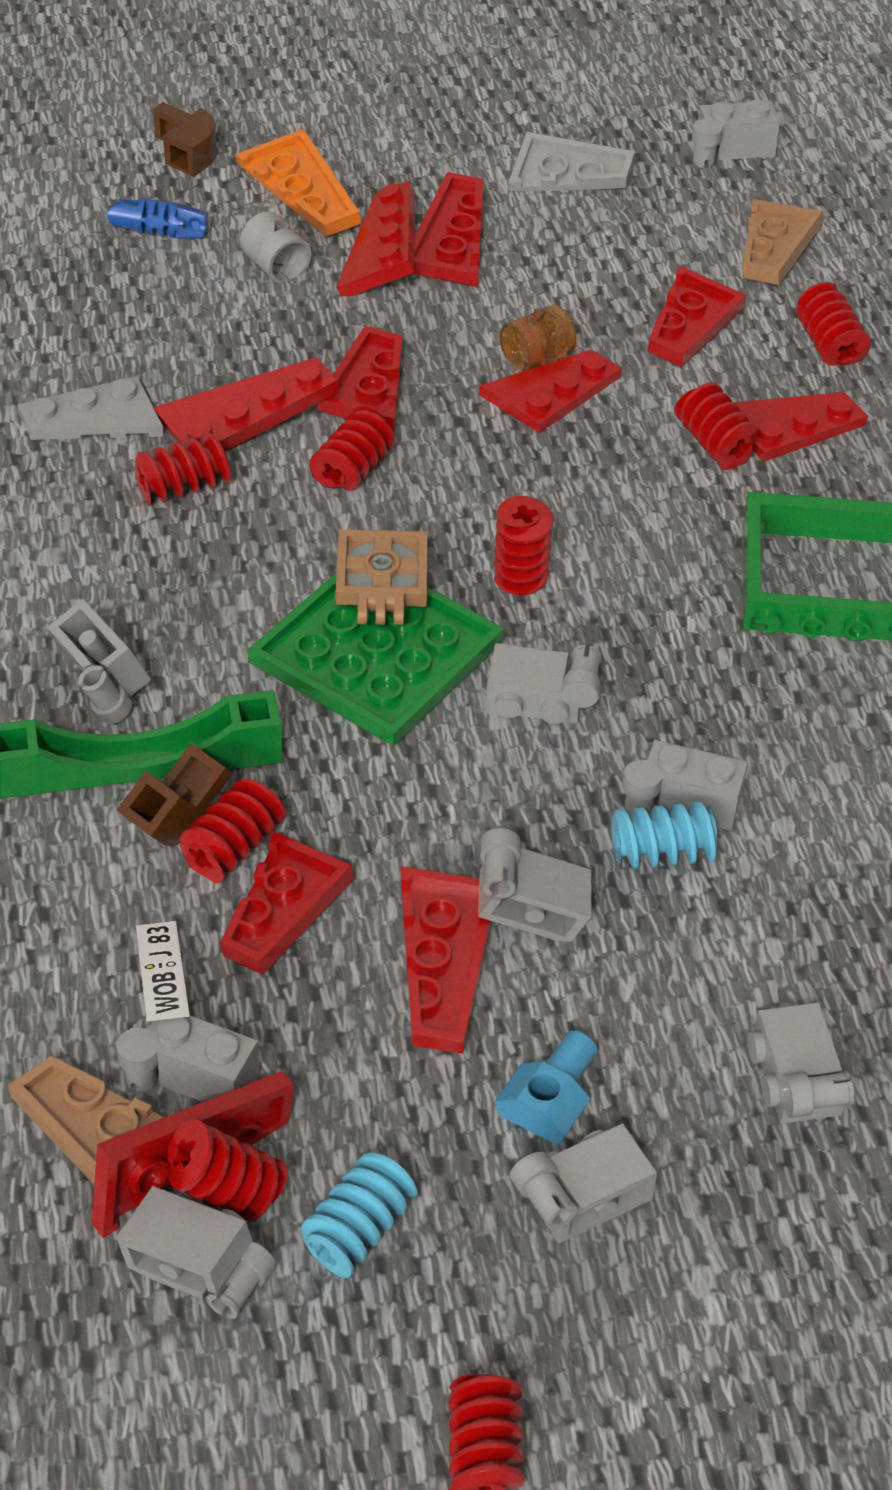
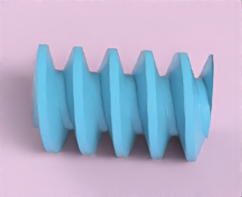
[611,801,717,870]
[301,1152,417,1279]

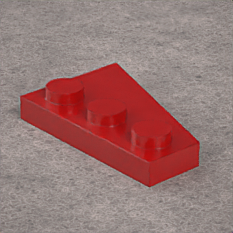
[648,265,746,367]
[317,326,402,432]
[479,349,622,433]
[732,392,868,462]
[220,831,354,975]

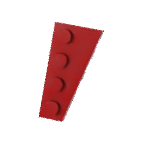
[412,172,483,287]
[336,181,415,296]
[153,357,340,452]
[400,866,492,1054]
[91,1071,294,1238]

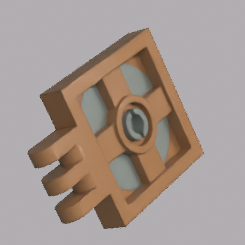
[336,529,427,625]

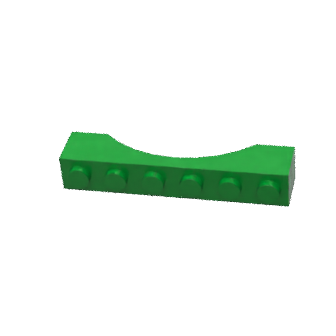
[0,690,282,799]

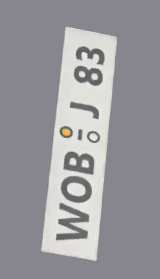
[136,921,189,1022]

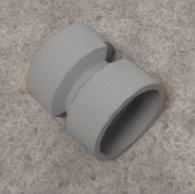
[240,211,312,283]

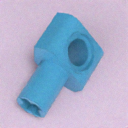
[495,1031,598,1145]

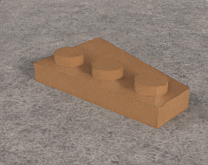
[742,199,823,285]
[8,1055,162,1185]

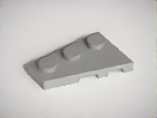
[508,132,635,191]
[17,376,164,440]

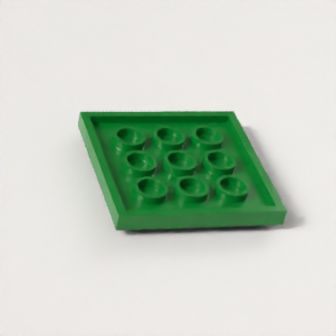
[248,573,504,746]

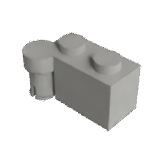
[692,100,780,167]
[47,599,151,724]
[485,643,602,724]
[622,740,748,831]
[478,828,591,942]
[748,1002,854,1124]
[116,1015,259,1102]
[509,1123,657,1244]
[116,1186,276,1319]

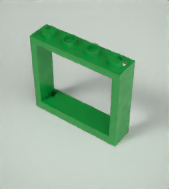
[743,492,892,641]

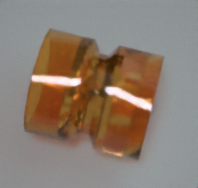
[500,304,576,372]

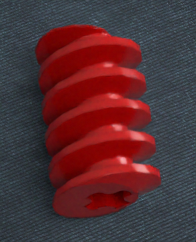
[796,282,871,366]
[674,382,758,470]
[309,404,395,491]
[135,433,231,506]
[494,496,553,596]
[179,778,287,883]
[167,1119,288,1222]
[449,1374,525,1490]

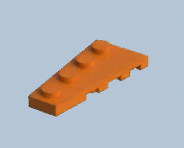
[235,129,362,237]

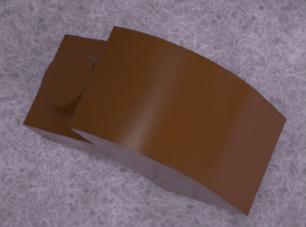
[153,102,216,177]
[117,743,233,846]

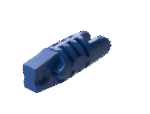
[106,198,208,238]

